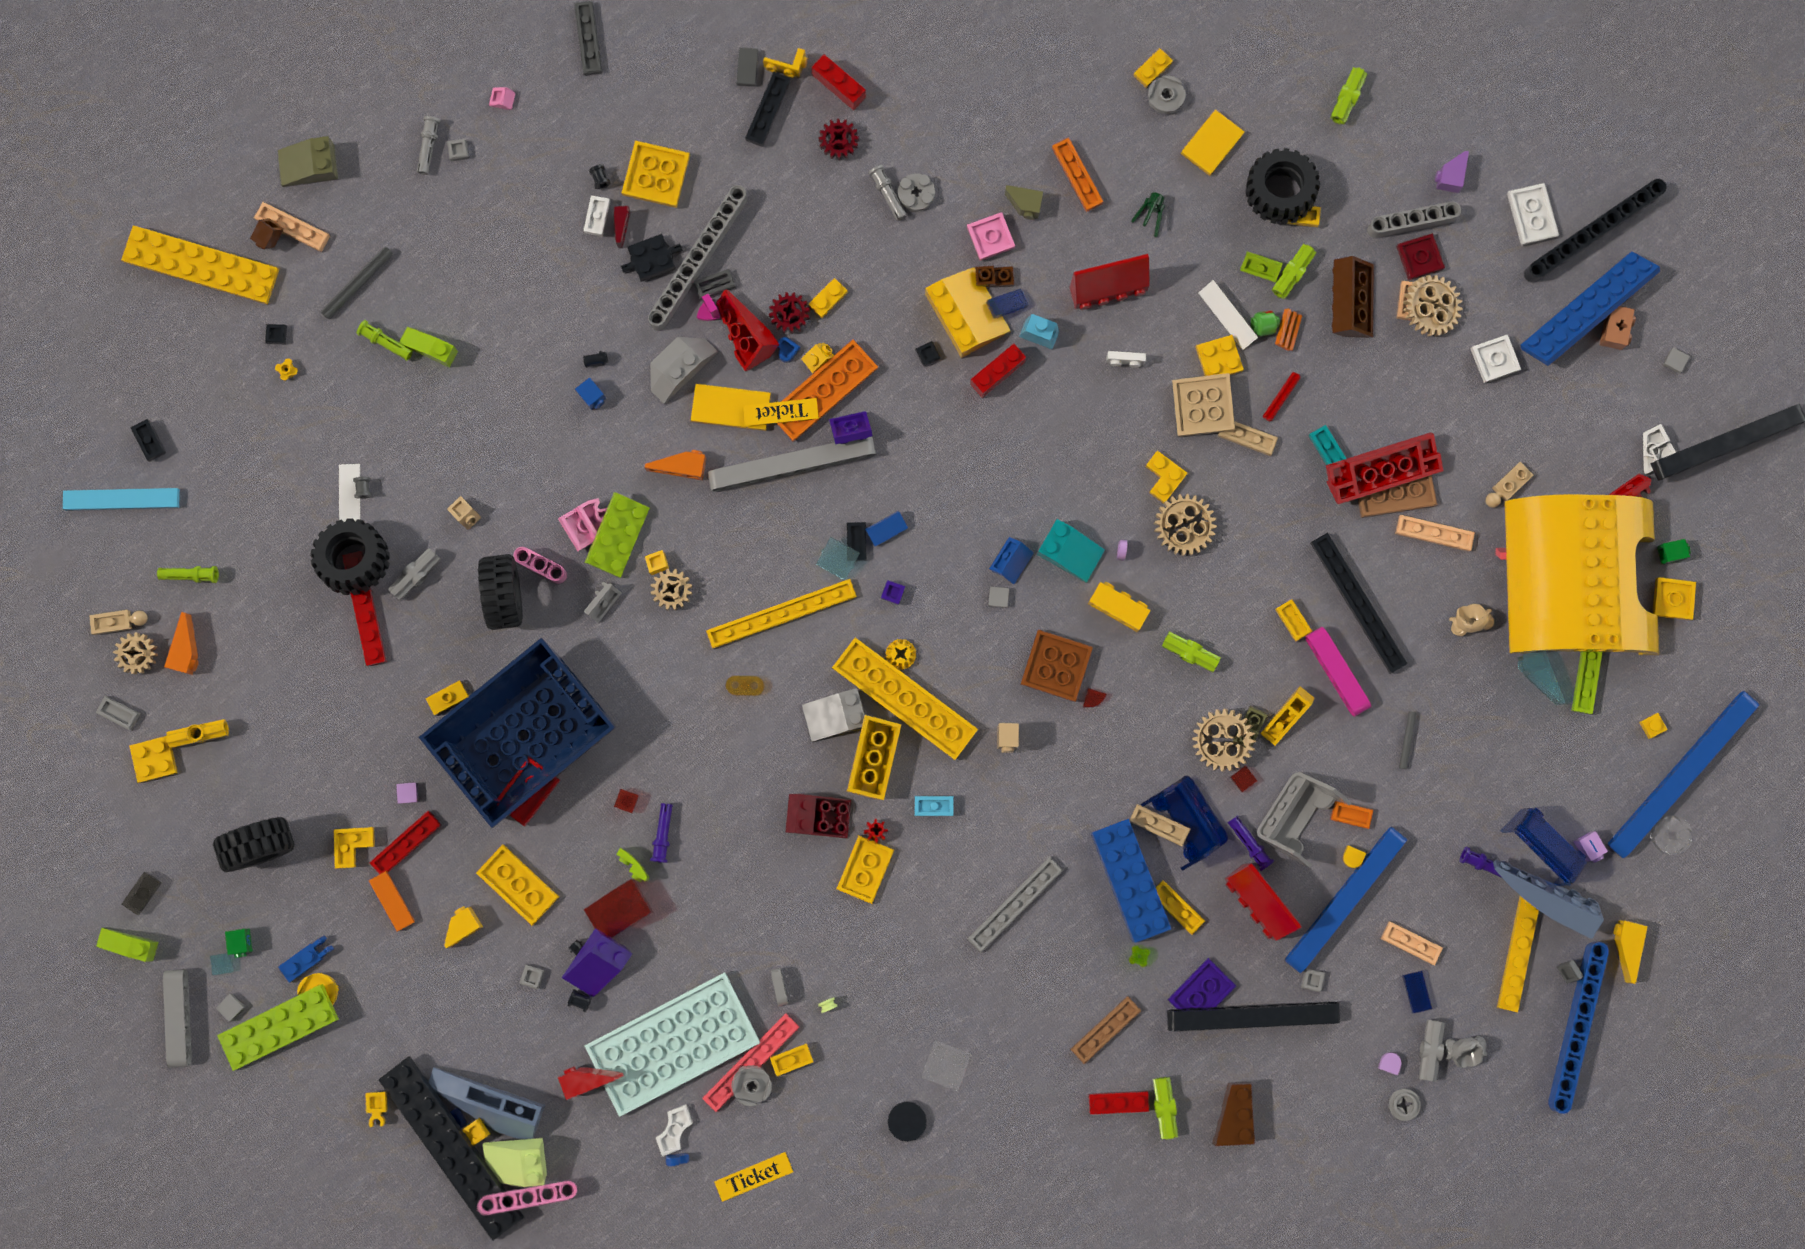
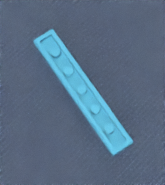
[63,488,180,511]

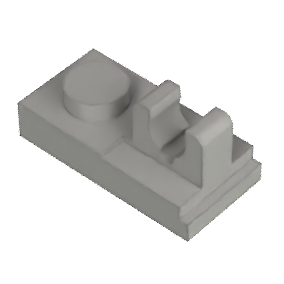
[584,582,622,623]

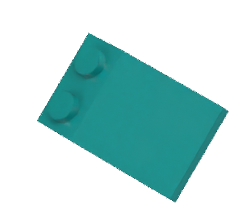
[1037,519,1105,583]

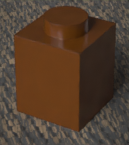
[250,218,284,250]

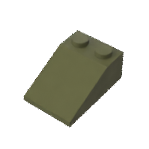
[278,136,338,187]

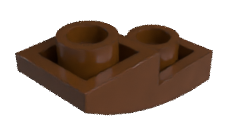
[975,265,1014,287]

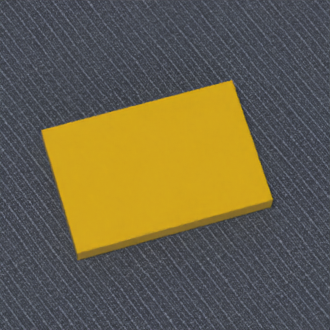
[1181,110,1245,176]
[837,835,894,904]

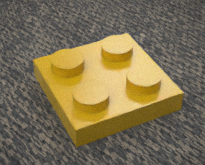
[1196,335,1244,376]
[1653,577,1696,621]
[129,736,178,783]

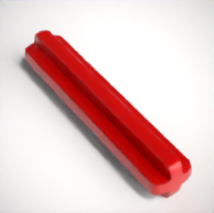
[1263,372,1301,422]

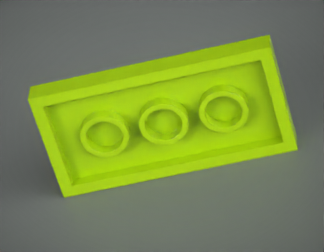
[584,492,650,578]

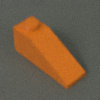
[644,450,707,480]
[164,612,198,675]

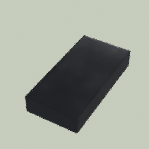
[847,522,867,561]

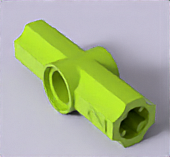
[1330,67,1367,124]
[1271,244,1317,299]
[1162,631,1221,673]
[1153,1077,1178,1139]

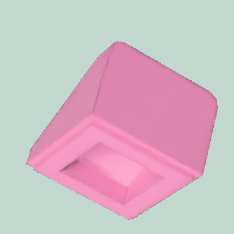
[489,87,515,110]

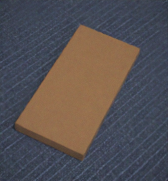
[1358,475,1437,518]

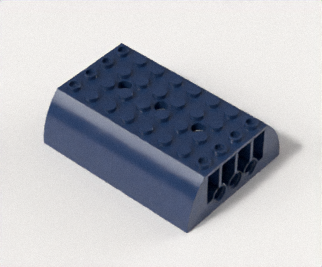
[418,637,616,828]

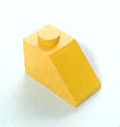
[444,906,483,948]

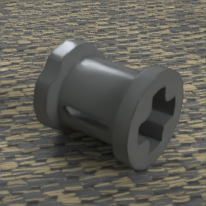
[353,477,372,499]

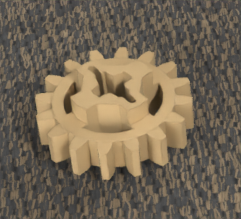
[651,569,692,611]
[113,632,158,675]

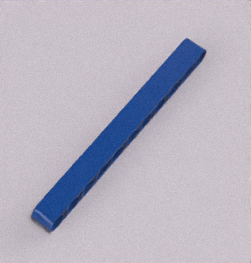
[1607,691,1759,858]

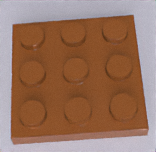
[1020,630,1093,702]

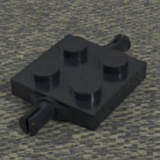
[620,234,683,282]

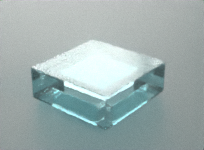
[210,953,234,975]

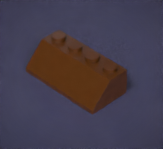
[1332,256,1374,338]

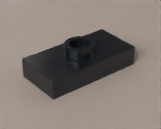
[130,419,166,462]

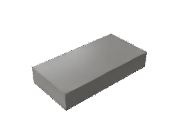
[96,696,141,731]

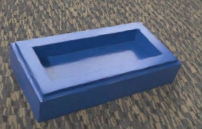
[865,511,908,546]

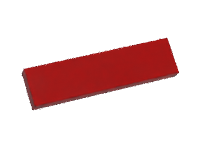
[369,810,442,874]

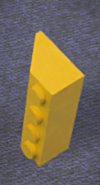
[847,715,902,800]

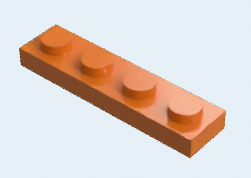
[1052,137,1103,212]

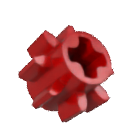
[863,819,888,844]

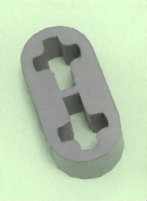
[771,968,788,1006]

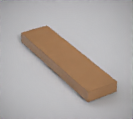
[1070,996,1141,1064]

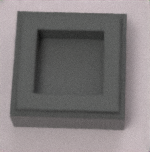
[1557,960,1584,984]

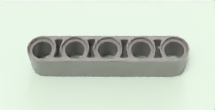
[1367,202,1461,238]
[163,969,192,1068]

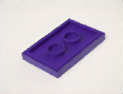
[1167,958,1236,1009]

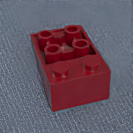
[785,794,851,839]

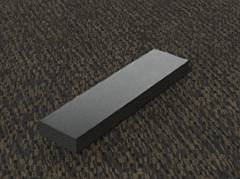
[574,1,602,76]

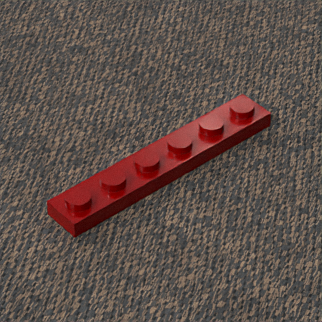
[342,551,387,667]

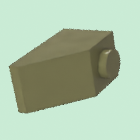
[1005,185,1043,220]

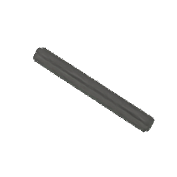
[321,247,393,319]

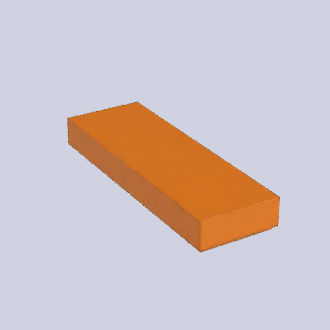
[369,871,415,931]

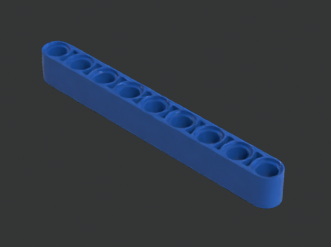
[1285,826,1407,973]
[1548,942,1609,1114]

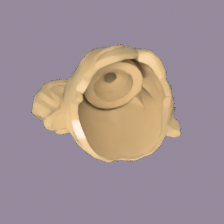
[1449,604,1494,636]

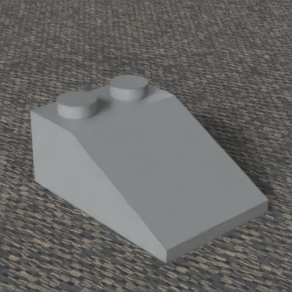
[802,688,865,742]

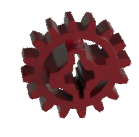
[818,118,859,160]
[769,292,810,334]

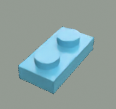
[915,796,954,816]

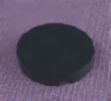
[887,1101,927,1142]

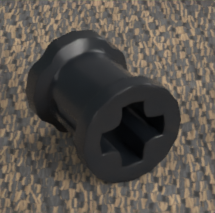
[589,164,611,189]
[567,989,592,1013]

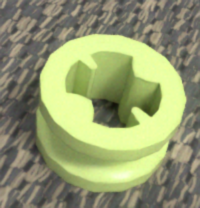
[818,997,837,1013]

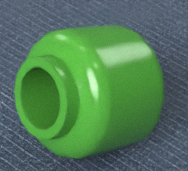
[1250,310,1280,337]

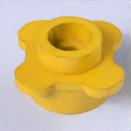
[275,358,298,381]

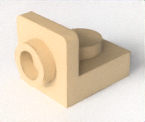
[447,496,481,530]

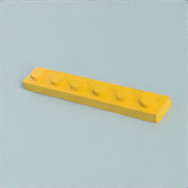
[1497,896,1539,1013]

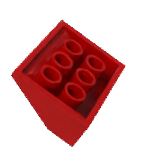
[1070,254,1150,310]
[1224,863,1302,941]

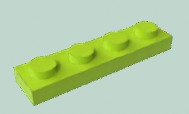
[1571,652,1602,715]

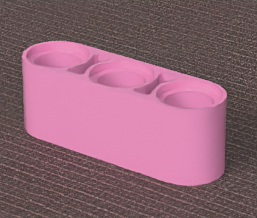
[513,547,567,584]

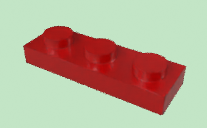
[1088,1091,1149,1115]

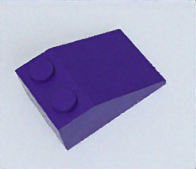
[562,928,632,997]

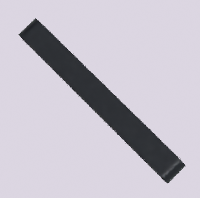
[1524,179,1667,283]
[1650,403,1805,481]
[1167,1002,1340,1031]

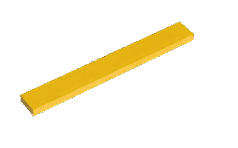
[706,579,857,649]

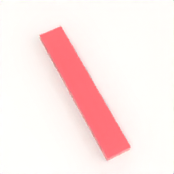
[702,1013,799,1112]

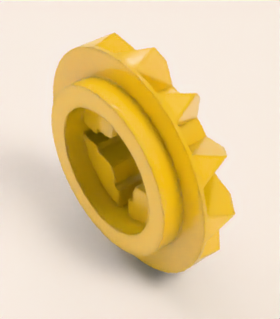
[886,639,916,670]

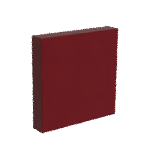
[1396,233,1445,281]

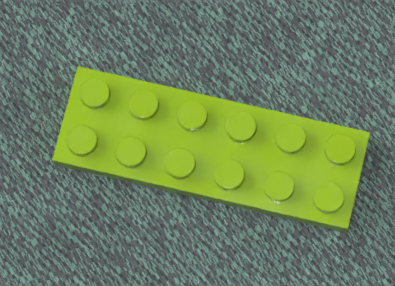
[217,984,339,1071]

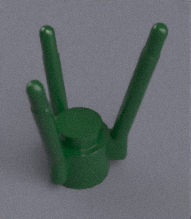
[1131,192,1165,237]

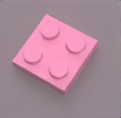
[967,212,1015,261]

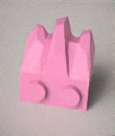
[558,498,607,551]

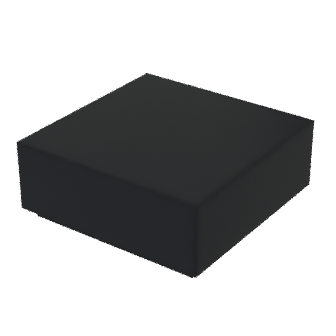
[265,324,287,344]
[915,341,940,367]

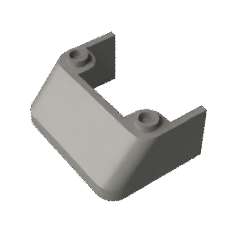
[1257,772,1352,868]

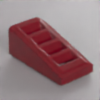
[614,206,630,248]

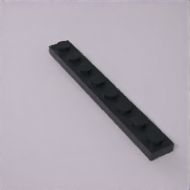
[1310,532,1408,674]

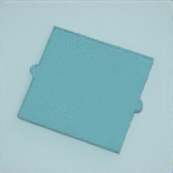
[816,537,860,580]

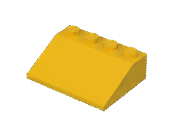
[925,267,1011,358]

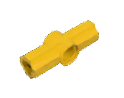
[166,719,229,748]

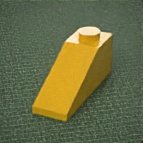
[1260,686,1315,746]
[1613,920,1648,984]

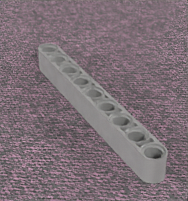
[648,185,747,331]
[707,437,876,492]

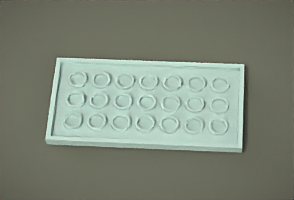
[585,972,760,1117]

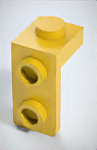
[763,48,808,78]

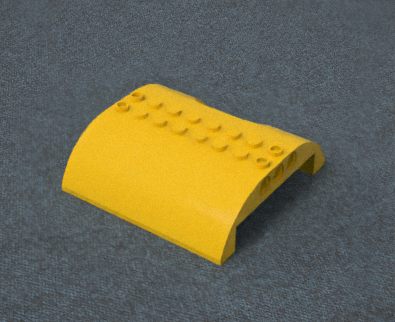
[1505,494,1659,656]

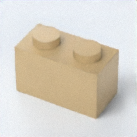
[997,723,1019,753]

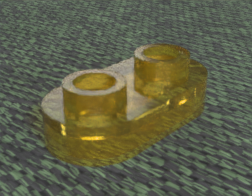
[726,676,765,696]

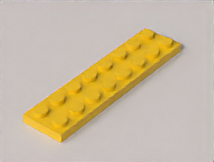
[121,225,279,305]
[832,637,978,760]

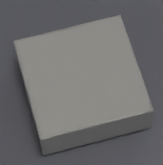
[447,139,469,161]
[1663,347,1690,374]
[988,587,1009,608]
[519,964,545,989]
[1301,969,1325,992]
[216,994,245,1022]

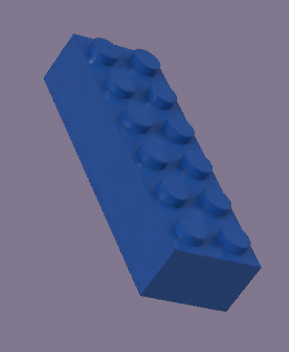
[1090,819,1171,943]

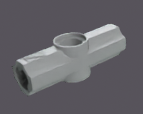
[388,548,441,601]
[1418,1020,1445,1082]

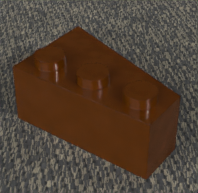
[1212,1082,1255,1146]

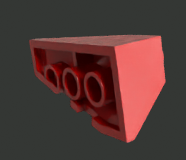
[716,289,779,371]

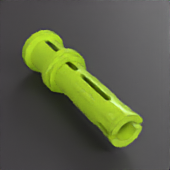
[356,320,413,361]
[157,566,219,583]

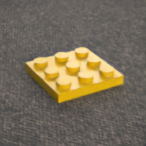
[622,140,690,208]

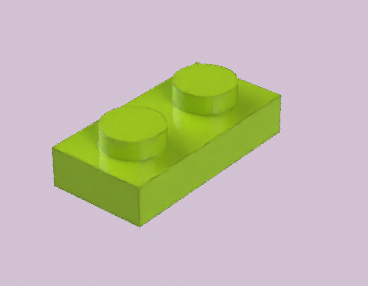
[1240,251,1283,283]

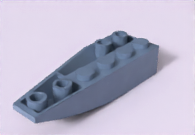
[1493,859,1604,939]
[429,1067,545,1140]

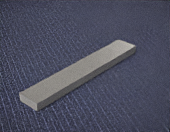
[967,857,1063,953]

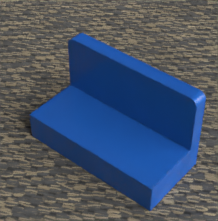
[989,537,1034,584]

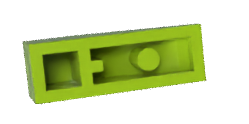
[399,327,458,368]
[96,927,159,962]

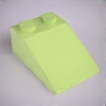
[483,1138,547,1187]

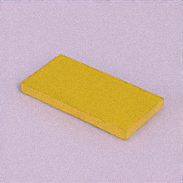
[691,384,771,431]
[476,844,559,926]

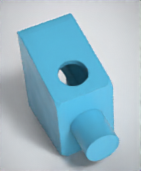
[1019,314,1059,349]

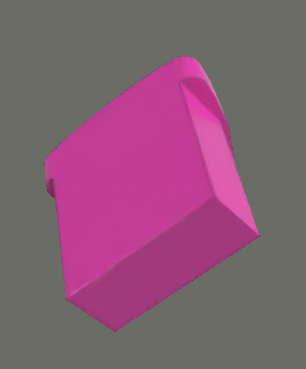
[697,293,720,321]

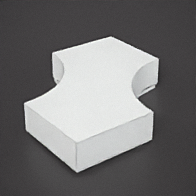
[656,1104,693,1156]

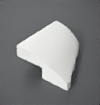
[1643,424,1676,475]

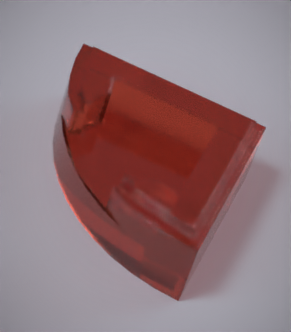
[1083,688,1107,708]

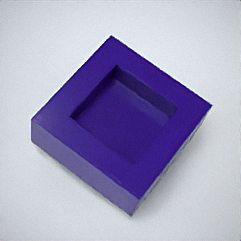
[881,580,905,605]

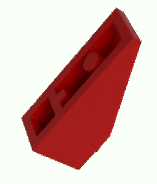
[558,1066,624,1100]

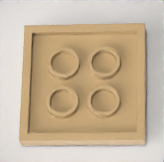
[1172,373,1235,437]

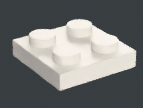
[1470,335,1521,383]

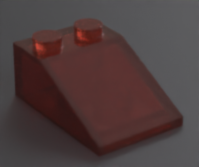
[583,879,654,938]

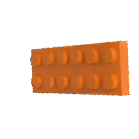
[776,340,878,442]

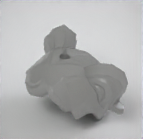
[1443,1036,1487,1068]

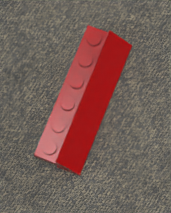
[1326,432,1443,504]

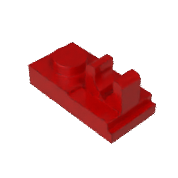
[1609,474,1651,497]

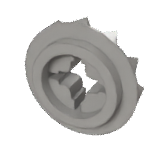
[1388,1089,1420,1121]

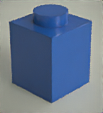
[575,377,606,410]

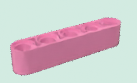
[477,1181,577,1216]

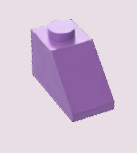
[1435,151,1469,193]

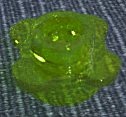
[1128,945,1150,967]

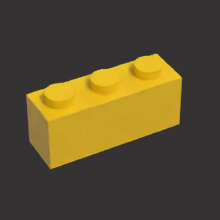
[1088,582,1151,632]

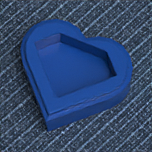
[778,337,801,363]
[666,1153,689,1166]

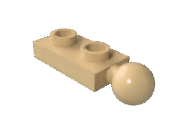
[1485,462,1533,508]
[89,610,148,635]

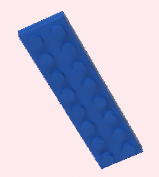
[1520,251,1661,366]

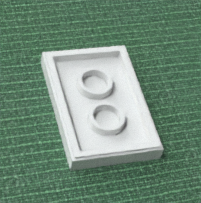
[1507,183,1559,246]

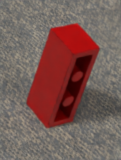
[812,54,866,111]
[970,344,1026,398]

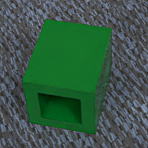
[1657,539,1691,565]
[225,928,253,958]

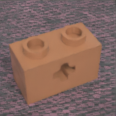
[1599,306,1636,350]

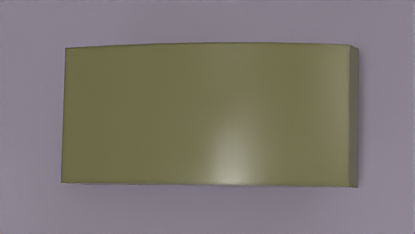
[1233,705,1268,748]

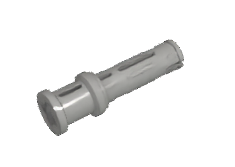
[416,116,441,175]
[868,165,907,221]

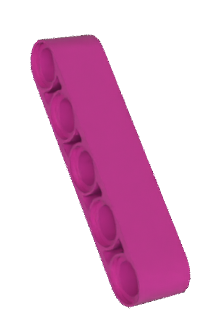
[1305,627,1371,717]

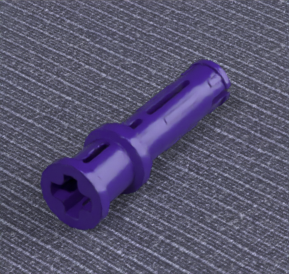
[650,803,673,863]
[1228,816,1275,871]
[1459,847,1502,878]

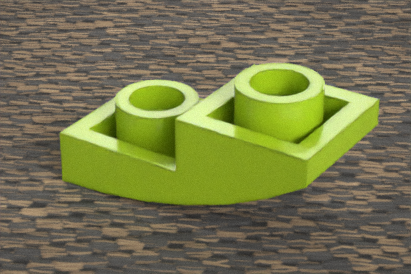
[616,848,649,883]

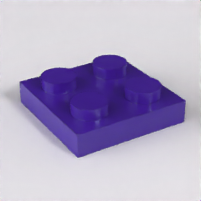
[829,411,873,445]

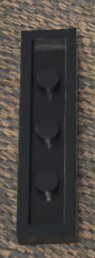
[745,71,791,147]

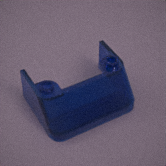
[1141,776,1228,871]
[1500,808,1587,886]

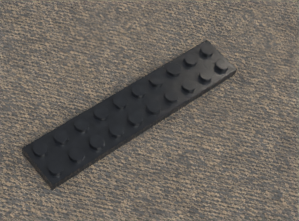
[378,1056,524,1241]

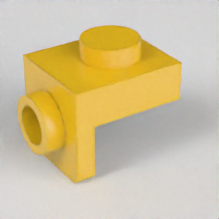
[801,343,834,373]

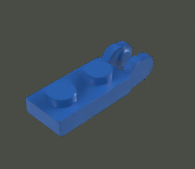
[278,935,334,983]

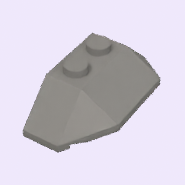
[650,337,718,405]

